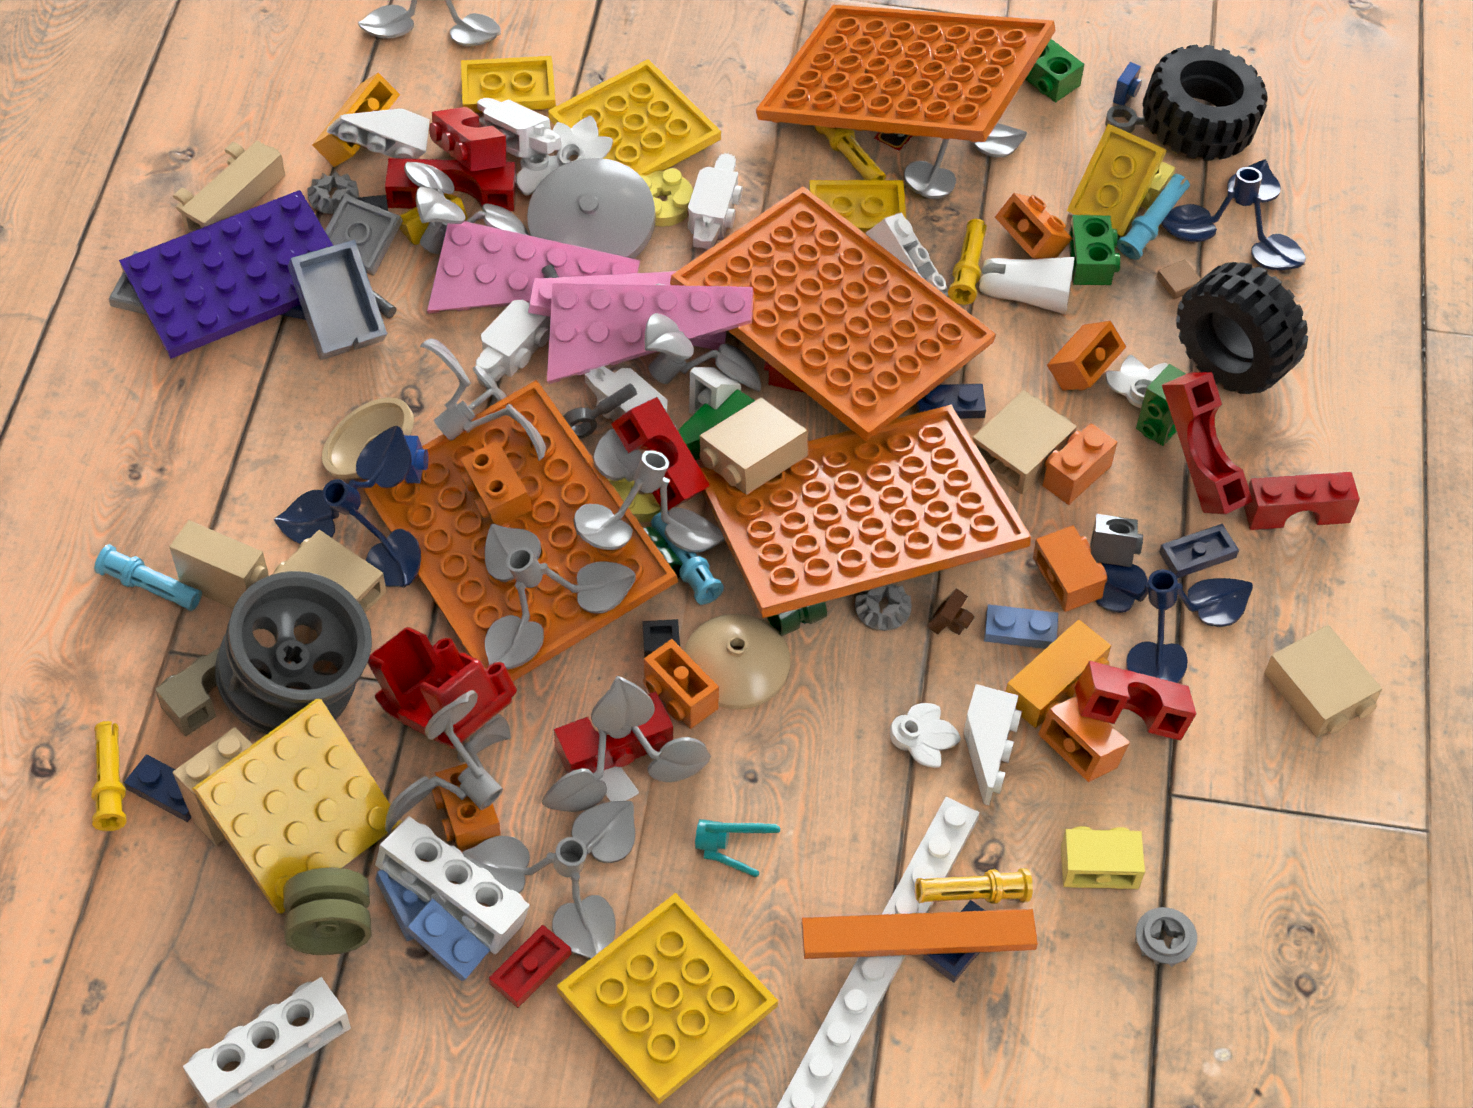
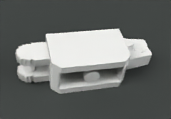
[477,98,562,157]
[688,153,743,250]
[476,299,551,386]
[585,366,677,429]

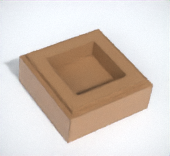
[1156,259,1201,299]

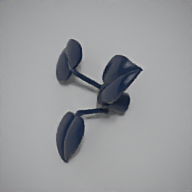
[1161,159,1306,270]
[274,425,421,588]
[1095,562,1253,683]

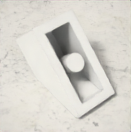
[689,367,741,415]

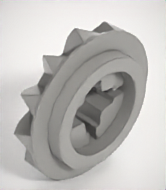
[307,171,359,214]
[855,584,911,631]
[1135,907,1197,967]

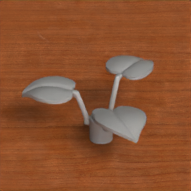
[358,0,501,46]
[904,123,1027,199]
[404,162,530,255]
[644,283,761,392]
[420,339,546,461]
[573,428,725,553]
[485,524,636,669]
[542,676,711,812]
[385,690,511,835]
[463,801,635,959]

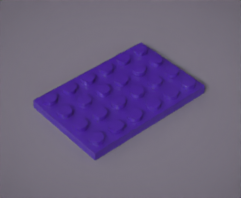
[119,190,334,359]

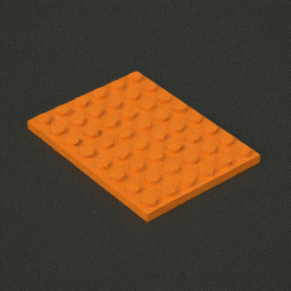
[756,5,1056,142]
[670,186,996,441]
[361,379,679,681]
[700,405,1031,618]

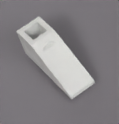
[327,108,430,159]
[865,212,949,297]
[963,684,1022,805]

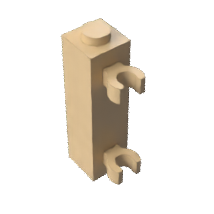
[173,140,285,233]

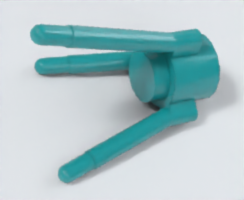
[695,819,781,877]

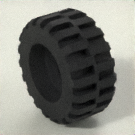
[1142,44,1268,161]
[1176,262,1308,394]

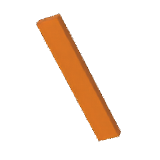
[801,909,1038,959]

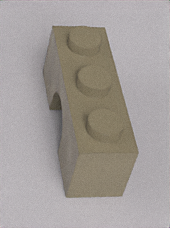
[155,637,270,737]

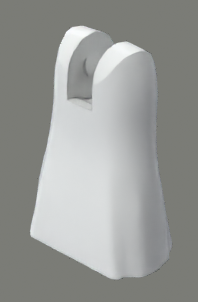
[979,257,1075,315]

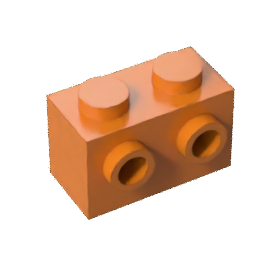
[995,193,1073,259]
[1047,321,1126,391]
[1043,423,1118,505]
[460,440,533,526]
[1033,525,1107,612]
[643,639,719,729]
[1038,697,1130,782]
[431,763,501,852]

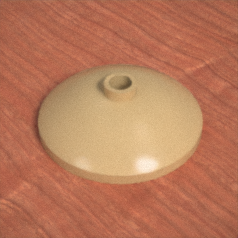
[322,397,414,479]
[684,614,790,709]

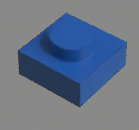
[1113,62,1142,106]
[404,435,428,483]

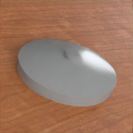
[527,158,656,259]

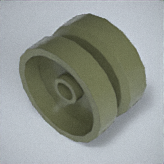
[283,867,372,955]

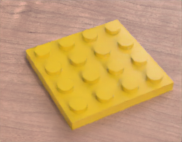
[548,59,721,176]
[192,699,402,914]
[557,893,778,1105]

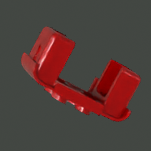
[367,627,517,749]

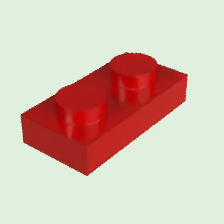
[489,925,572,1008]

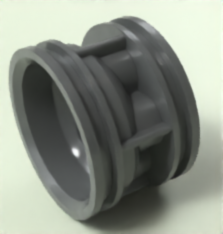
[215,571,372,734]

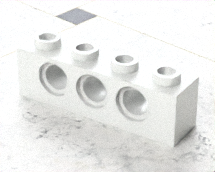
[375,816,530,955]
[183,977,351,1108]

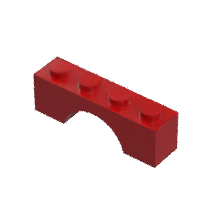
[385,158,517,212]
[1162,372,1253,514]

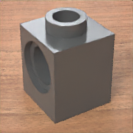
[1090,514,1143,567]

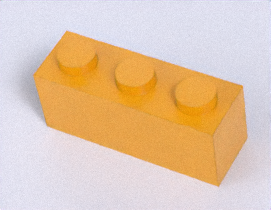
[312,72,400,167]
[1005,619,1111,729]

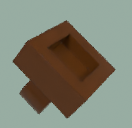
[927,588,974,635]

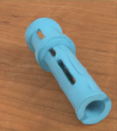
[1117,174,1190,260]
[651,512,724,605]
[94,544,202,611]

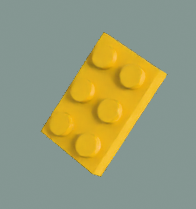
[460,56,556,113]
[1066,124,1167,237]
[809,180,906,233]

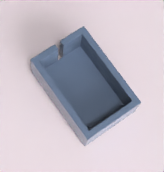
[288,239,387,360]

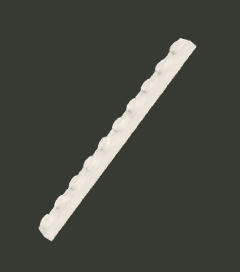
[777,797,980,1108]

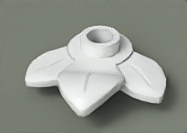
[552,116,613,166]
[516,153,571,196]
[1106,355,1168,408]
[890,703,961,768]

